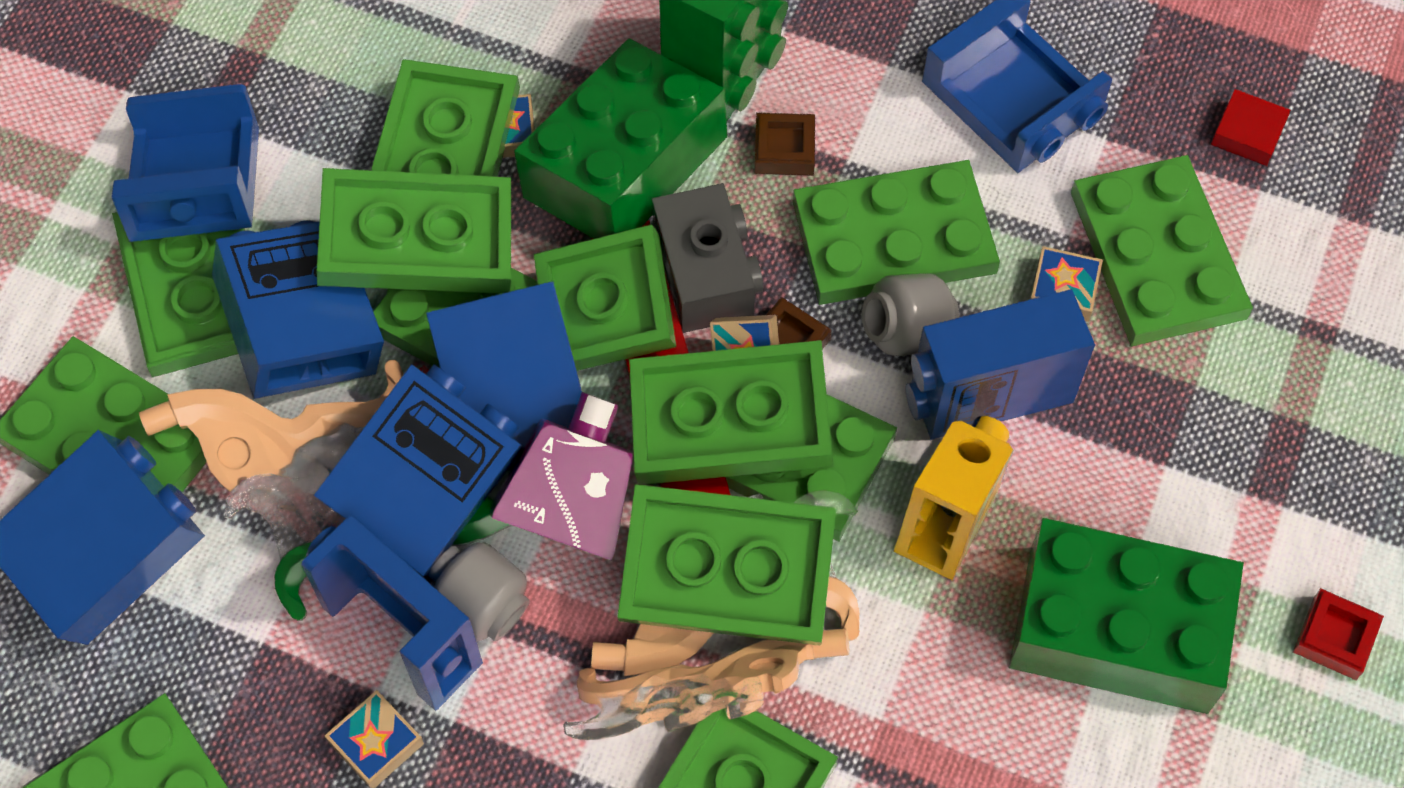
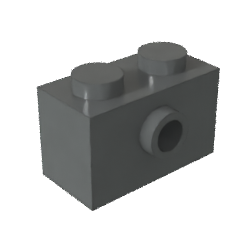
[652,183,763,333]

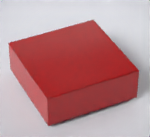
[1211,89,1291,166]
[1293,588,1384,680]

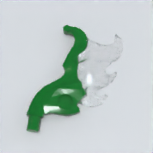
[224,427,511,621]

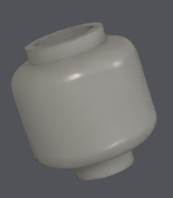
[862,273,959,356]
[428,543,530,642]

